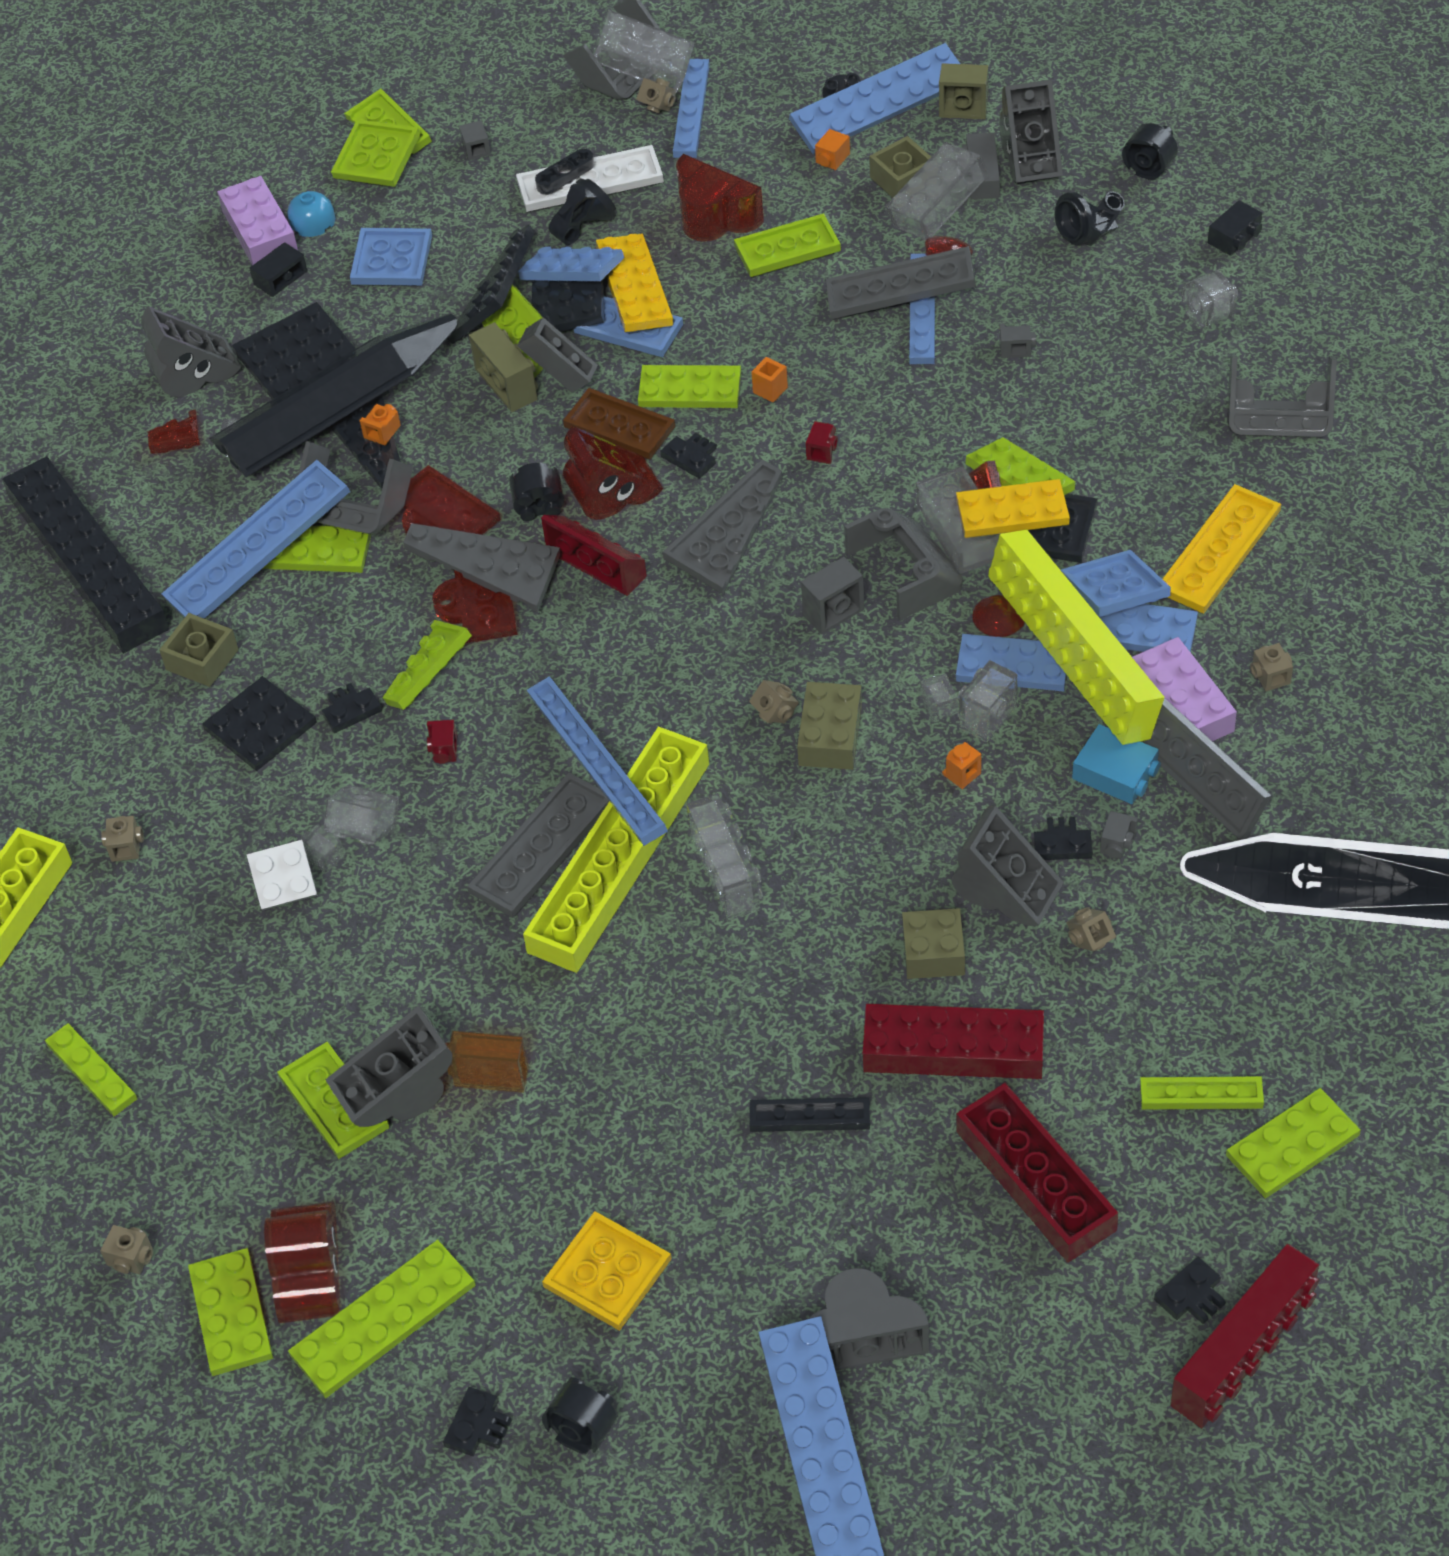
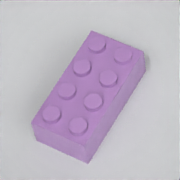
[217,176,298,265]
[1132,637,1237,741]

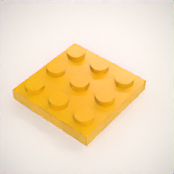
[542,1211,672,1331]

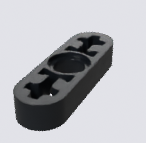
[535,149,594,194]

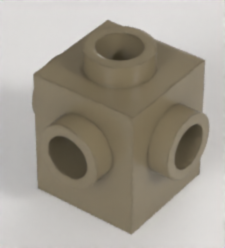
[636,78,677,113]
[1250,643,1293,691]
[749,680,799,724]
[101,816,144,862]
[1066,907,1116,951]
[100,1225,153,1275]

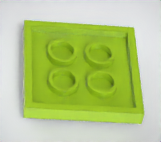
[331,119,421,187]

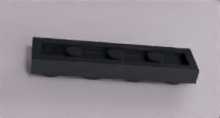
[749,1097,870,1132]

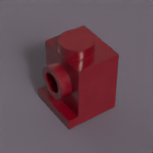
[805,421,838,464]
[427,720,457,764]

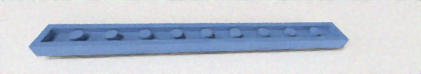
[527,676,668,846]

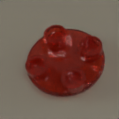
[925,236,973,256]
[972,595,1025,637]

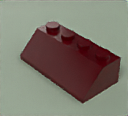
[541,515,647,596]

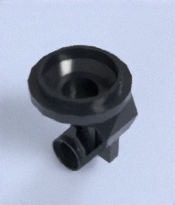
[549,178,616,246]
[1054,191,1125,246]

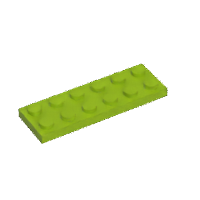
[288,1239,476,1399]

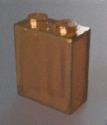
[446,1031,529,1093]

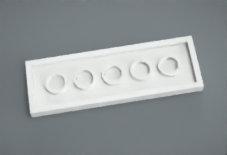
[516,145,664,212]

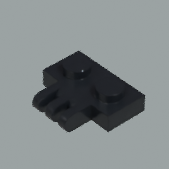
[660,433,717,479]
[321,683,382,734]
[1034,816,1093,860]
[1154,1256,1226,1324]
[443,1387,512,1457]

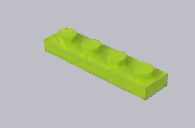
[45,1023,137,1117]
[1140,1076,1264,1110]

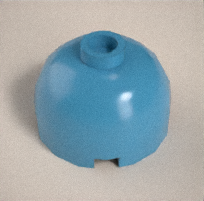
[287,191,336,237]

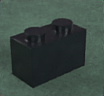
[1208,200,1262,256]
[249,242,308,297]

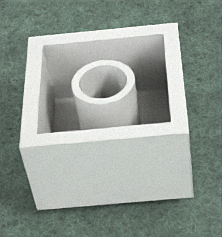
[247,840,318,910]

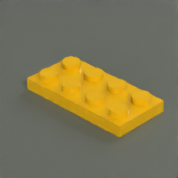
[956,479,1070,538]

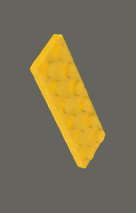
[596,233,673,332]
[1162,484,1281,614]

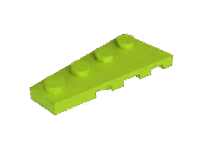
[344,89,432,154]
[382,620,472,710]

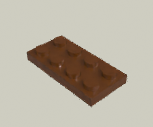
[563,388,676,460]

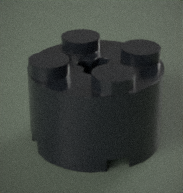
[1122,123,1178,180]
[509,463,564,521]
[542,1377,617,1454]

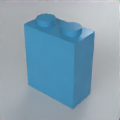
[1072,724,1161,804]

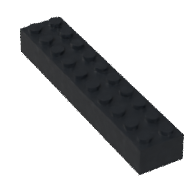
[2,456,169,654]

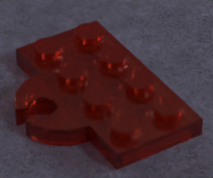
[402,465,501,535]
[432,570,518,643]

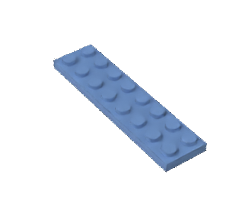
[789,43,960,154]
[161,460,350,618]
[759,1316,884,1556]

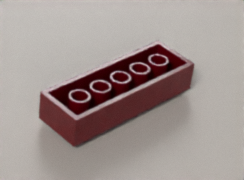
[863,1004,1044,1079]
[956,1083,1118,1263]
[1170,1243,1320,1429]

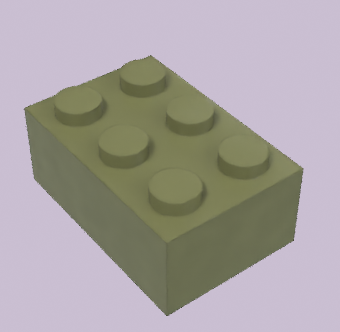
[469,322,538,412]
[797,682,862,770]

